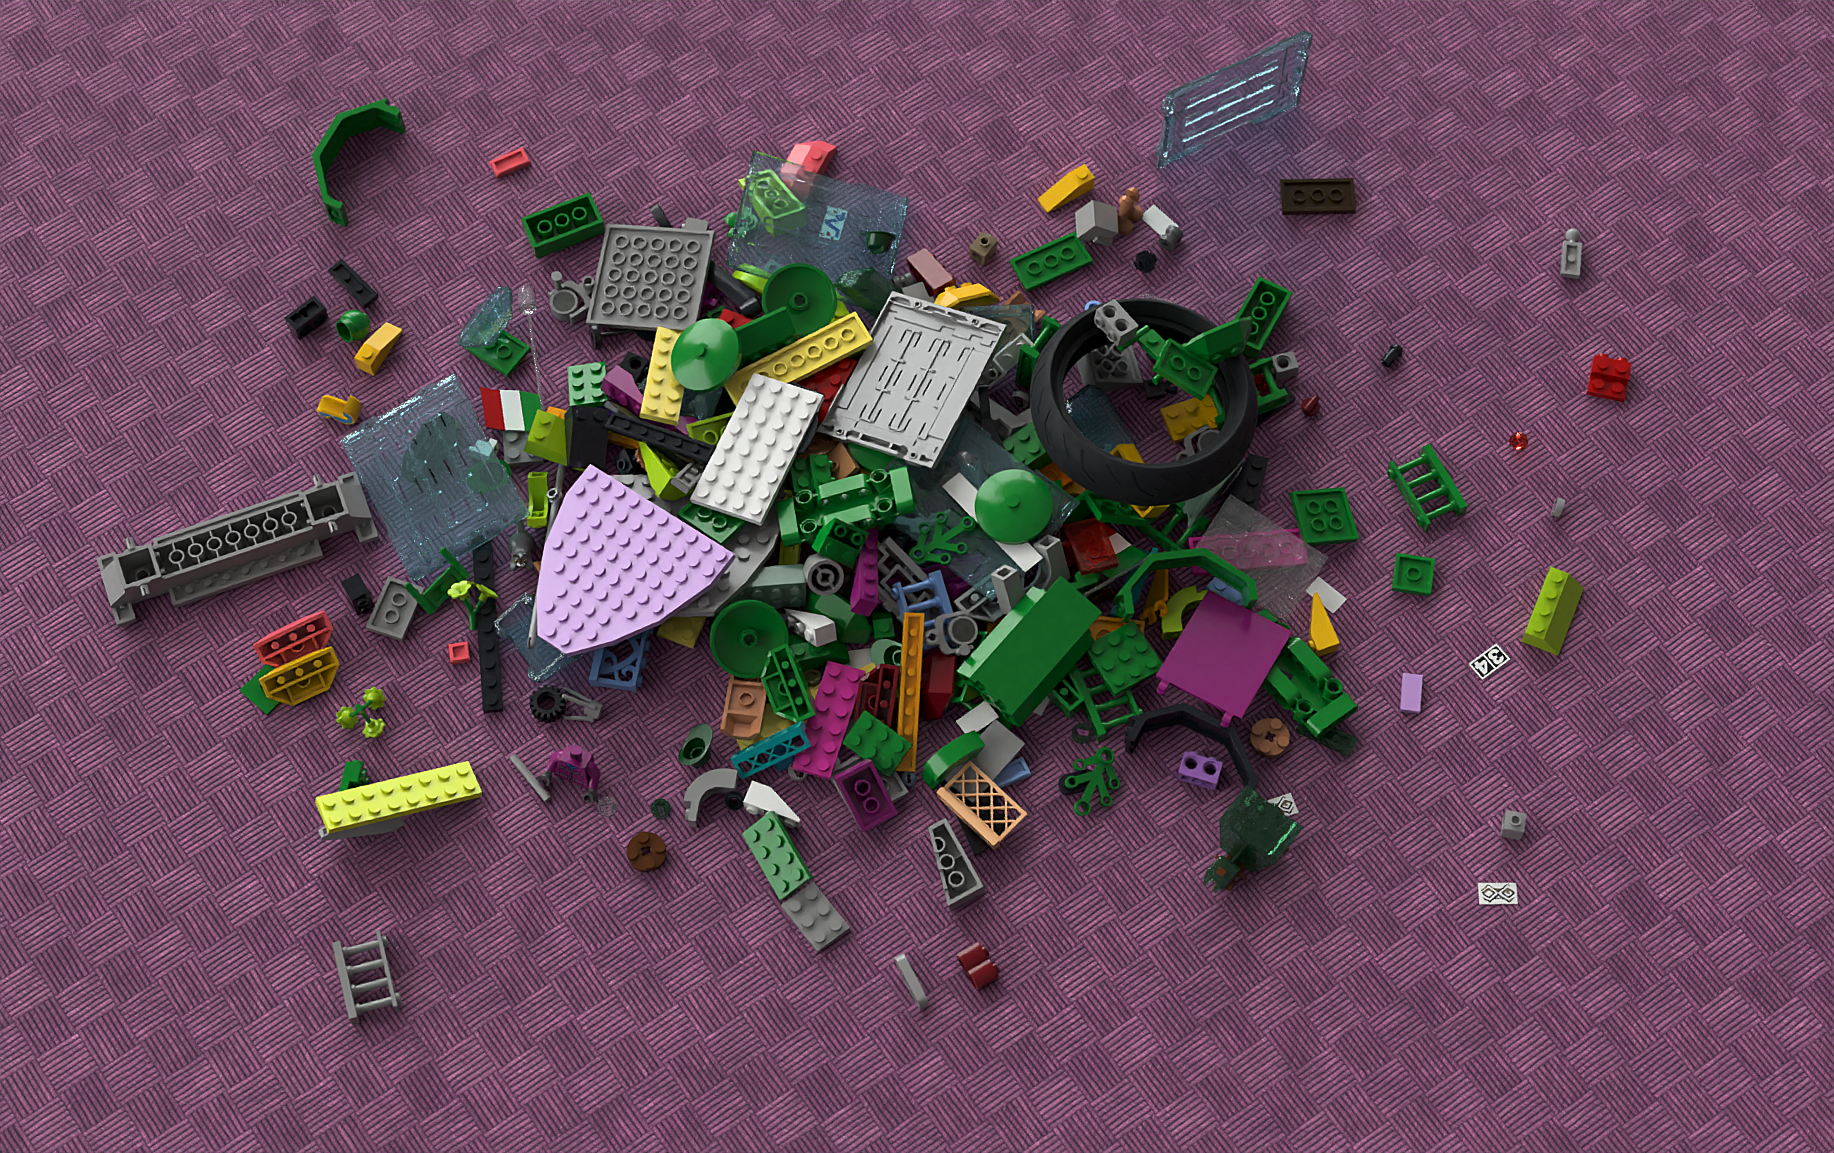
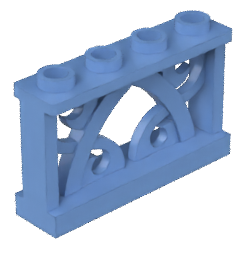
[589,627,654,693]

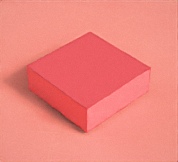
[448,641,471,665]

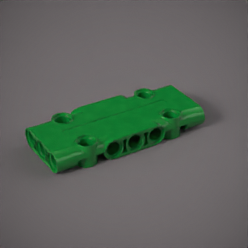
[776,465,917,548]
[1258,608,1359,738]

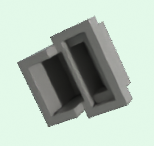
[1075,200,1119,246]

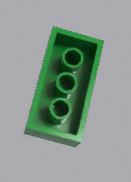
[521,192,605,259]
[1234,276,1293,361]
[1002,421,1053,474]

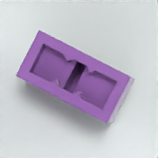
[1177,751,1223,791]

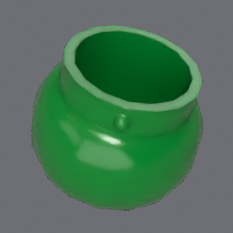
[336,310,370,343]

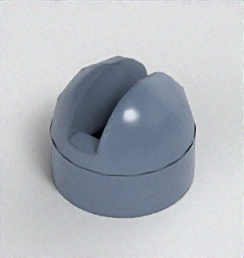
[901,772,917,789]

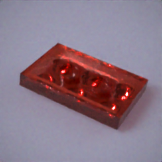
[1063,517,1119,576]

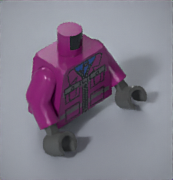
[538,745,601,803]

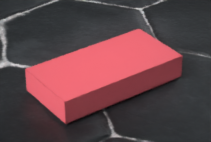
[489,147,531,179]

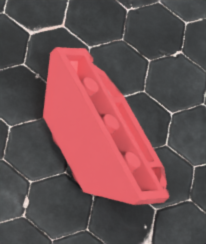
[780,140,837,206]
[253,611,333,667]

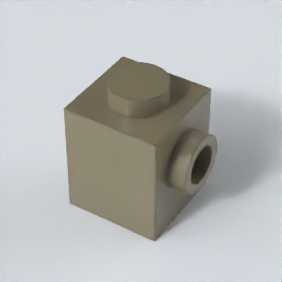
[969,232,997,265]

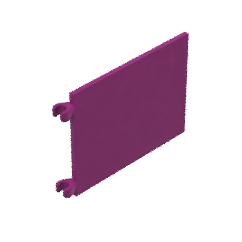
[1156,590,1292,728]

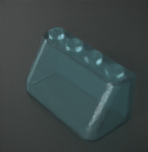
[1065,384,1138,453]

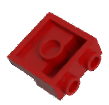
[1586,353,1632,402]

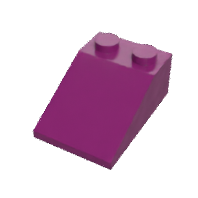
[833,759,898,832]

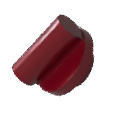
[1301,395,1320,416]

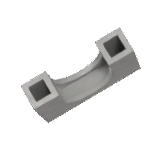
[991,534,1071,615]

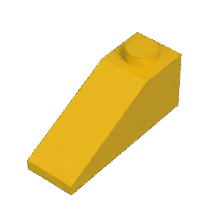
[1038,164,1095,214]
[354,322,403,376]
[1307,592,1340,657]

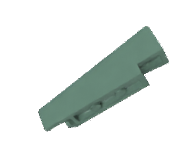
[1183,459,1244,528]

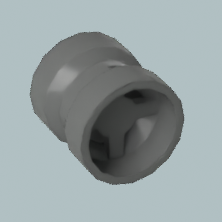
[1158,225,1184,251]
[891,272,914,294]

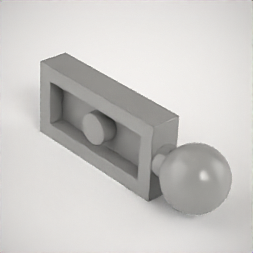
[1560,228,1582,279]

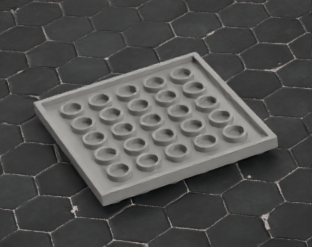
[586,224,716,332]

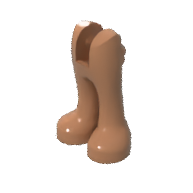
[1117,187,1144,235]

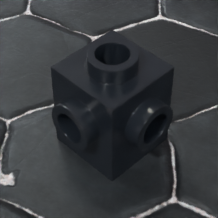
[613,448,645,475]

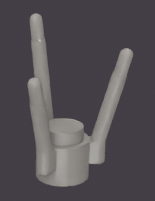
[562,687,603,722]

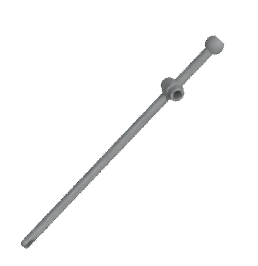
[527,463,566,649]

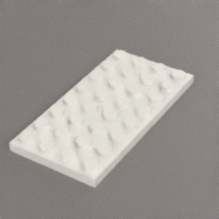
[690,373,824,526]

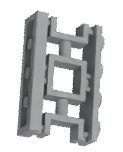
[853,537,934,625]

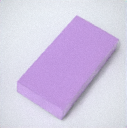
[1400,673,1423,714]

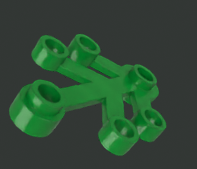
[909,512,977,566]
[1065,747,1120,817]

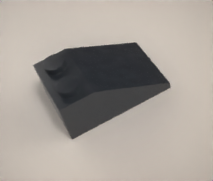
[564,405,609,470]

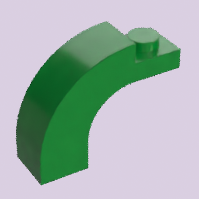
[921,730,986,790]

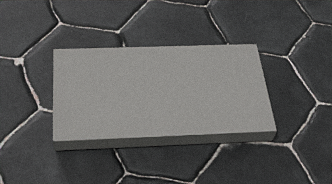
[944,719,1025,804]

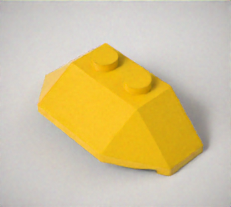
[934,282,1001,312]
[259,646,340,706]

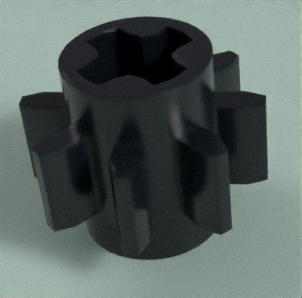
[1133,250,1158,273]

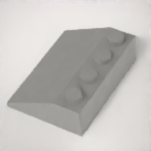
[1077,343,1143,393]

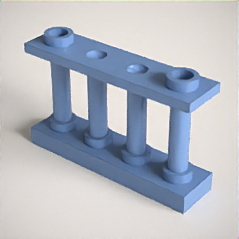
[891,570,959,657]

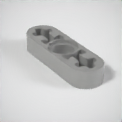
[894,954,929,1010]

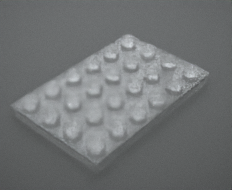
[1195,494,1328,623]

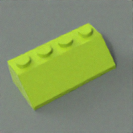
[1521,566,1584,655]

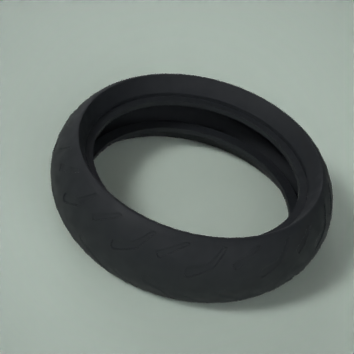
[1030,298,1258,506]

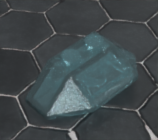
[457,286,513,348]

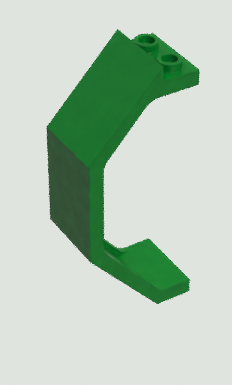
[312,98,406,227]
[1111,548,1258,624]

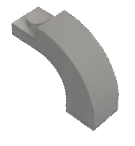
[683,768,739,828]

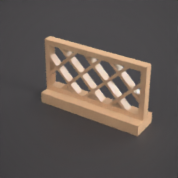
[936,761,1028,851]

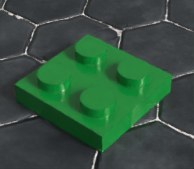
[1391,553,1435,597]

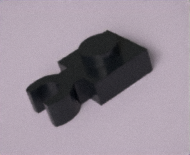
[1143,379,1178,400]

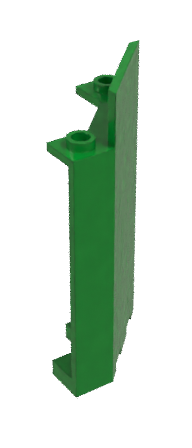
[957,576,1102,727]

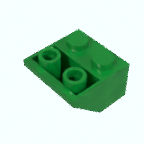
[812,517,869,568]

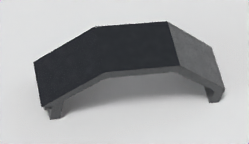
[1124,703,1259,810]

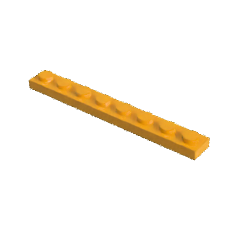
[896,612,924,772]

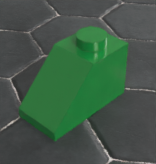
[871,608,895,642]

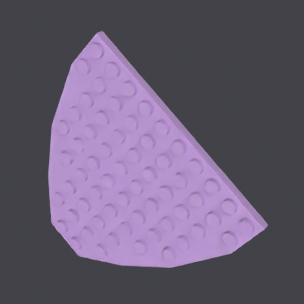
[537,464,736,657]

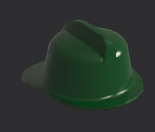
[859,231,896,255]
[678,724,713,769]

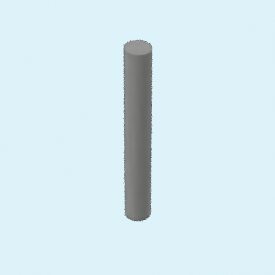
[509,754,551,803]

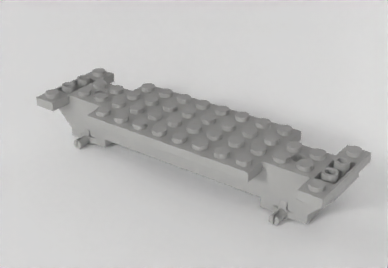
[97,471,379,628]

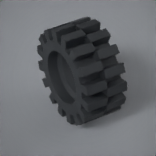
[529,684,566,723]

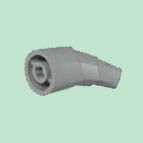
[803,553,844,596]

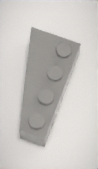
[928,818,986,911]

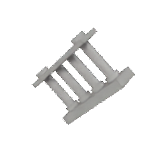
[332,930,402,1025]

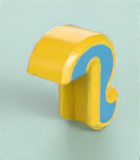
[317,395,362,424]

